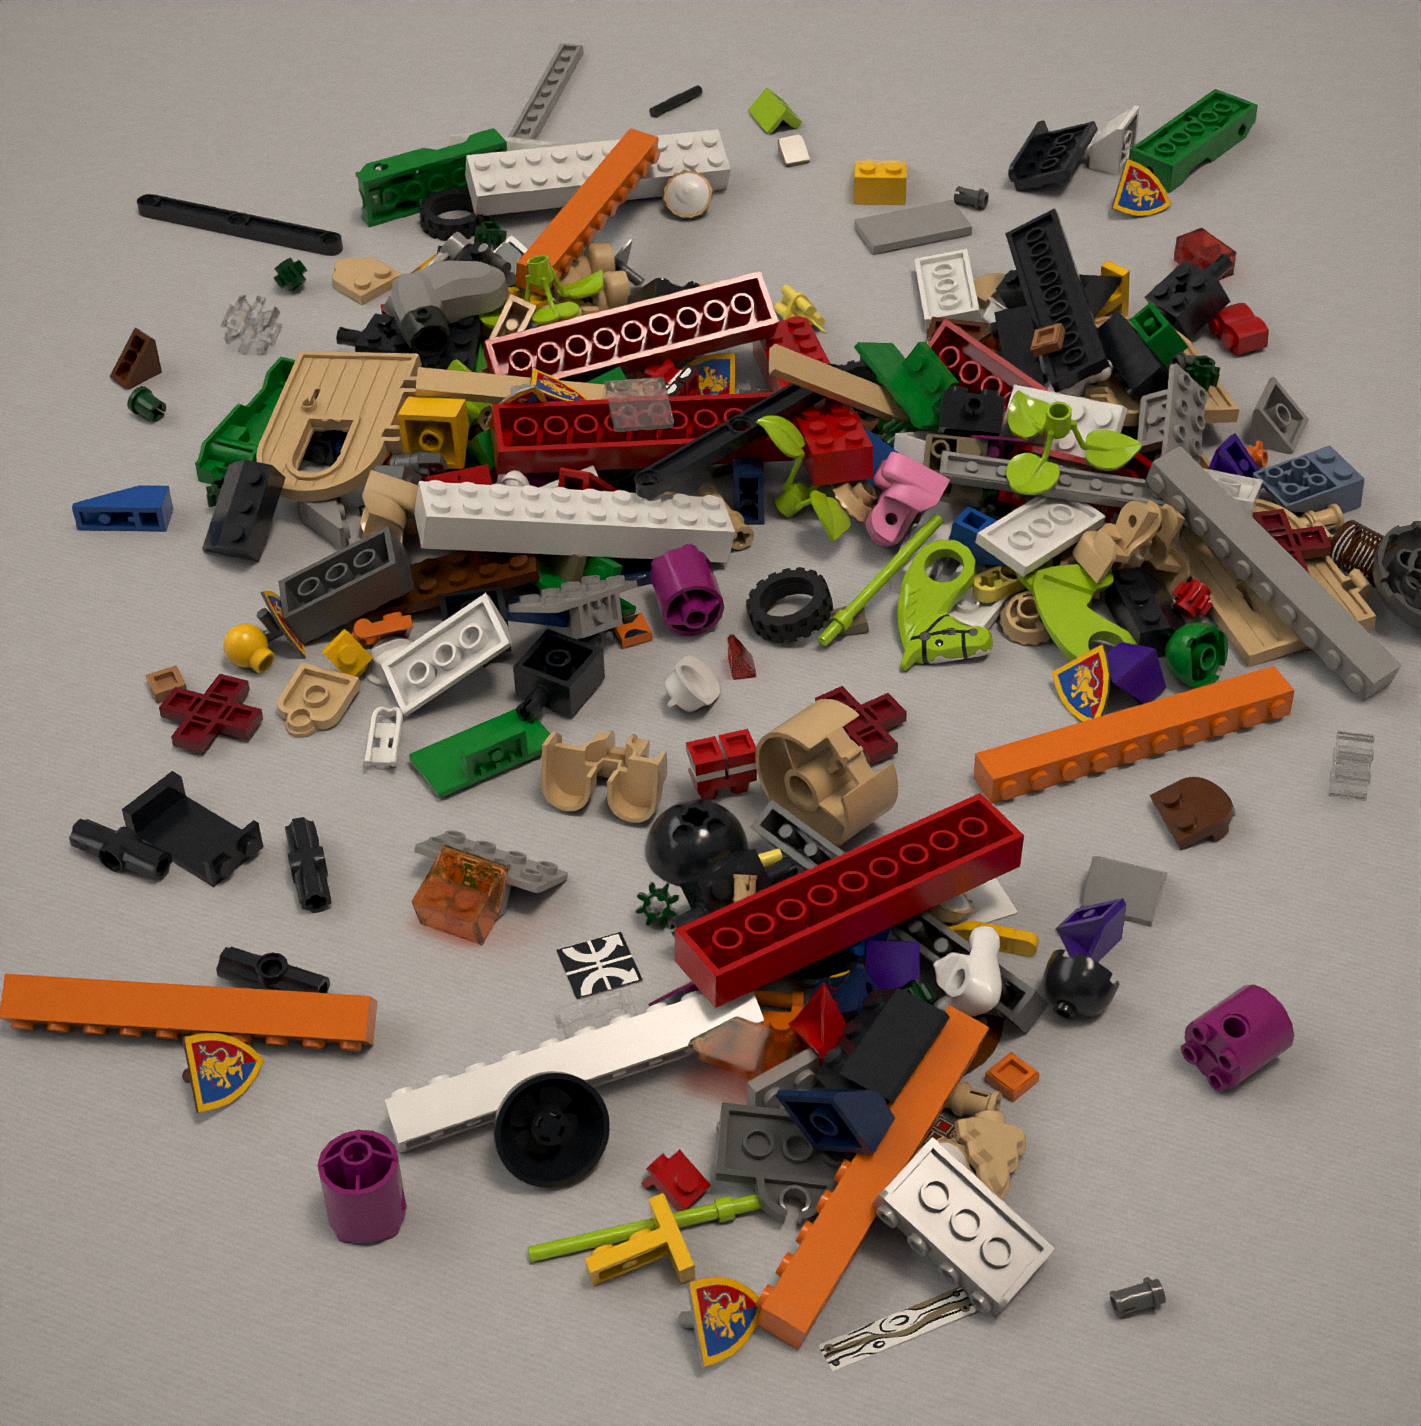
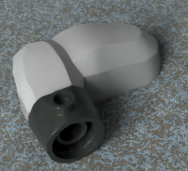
[391,261,509,359]

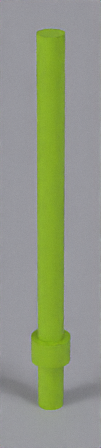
[817,514,944,647]
[527,1194,762,1263]

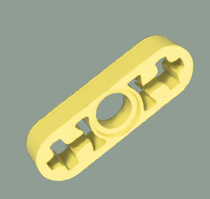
[972,558,1053,603]

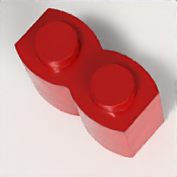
[1208,302,1269,355]

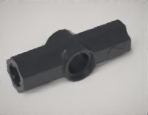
[285,817,332,913]
[69,818,172,881]
[216,946,330,993]

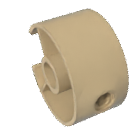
[755,699,898,847]

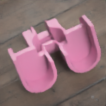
[865,452,950,547]

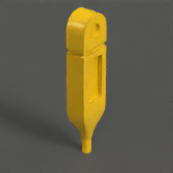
[946,921,1039,956]

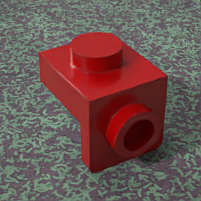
[641,1149,711,1212]

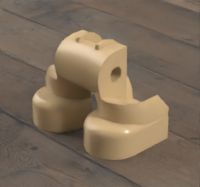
[550,242,630,311]
[360,470,418,544]
[1073,500,1190,598]
[541,730,667,823]

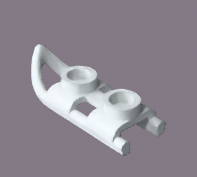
[364,707,403,770]

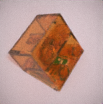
[411,845,508,945]
[687,1016,797,1080]

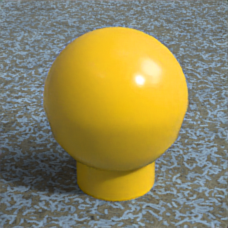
[223,623,275,673]

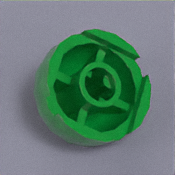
[1165,622,1228,688]

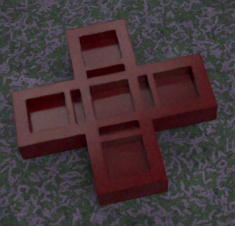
[1253,509,1332,573]
[159,674,263,754]
[815,686,907,765]

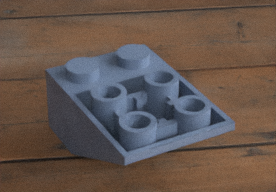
[1252,445,1365,513]

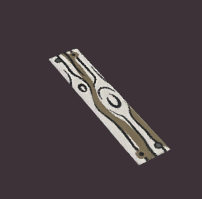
[818,1286,977,1371]

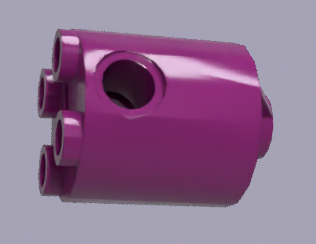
[650,544,725,636]
[1181,984,1294,1092]
[317,1130,407,1243]

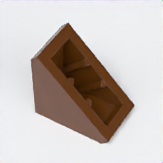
[109,327,162,389]

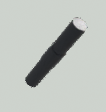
[649,85,702,117]

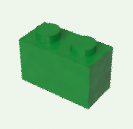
[1129,301,1188,366]

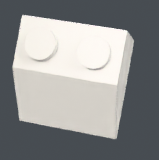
[1087,105,1140,175]

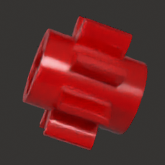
[1172,579,1213,619]

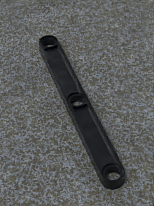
[137,194,343,256]
[634,364,843,499]

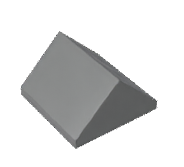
[1248,377,1309,454]
[1081,856,1168,927]

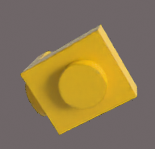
[321,629,373,677]

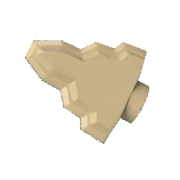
[954,1110,1026,1201]

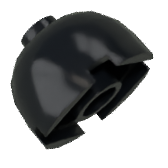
[1042,949,1120,1020]

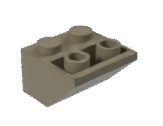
[923,433,989,507]

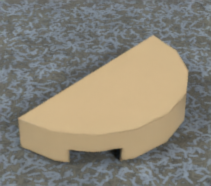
[974,273,1006,309]

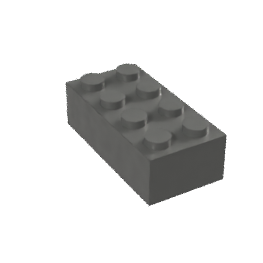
[278,526,414,644]

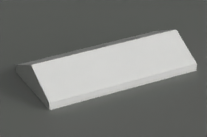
[381,593,512,717]

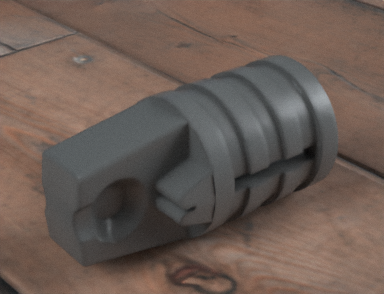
[390,451,448,478]

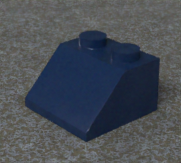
[775,1088,896,1154]

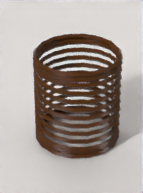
[1330,520,1398,588]

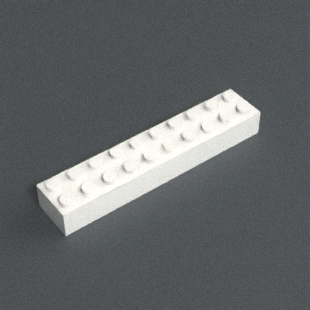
[465,129,731,216]
[414,480,735,563]

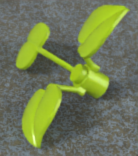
[478,255,604,328]
[1006,390,1142,495]
[756,415,851,542]

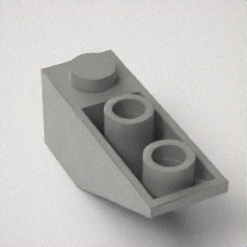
[297,496,351,550]

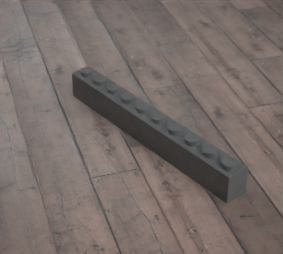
[751,800,1049,1034]

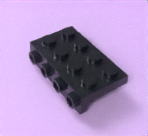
[1008,120,1098,191]

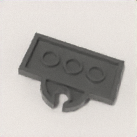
[715,1102,857,1226]

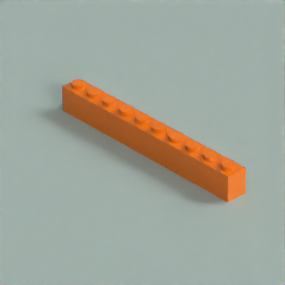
[515,128,660,296]
[973,666,1295,804]
[0,974,378,1051]
[755,1005,989,1350]

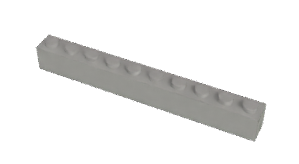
[1145,446,1402,701]

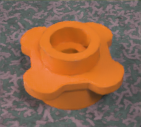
[1246,441,1268,470]

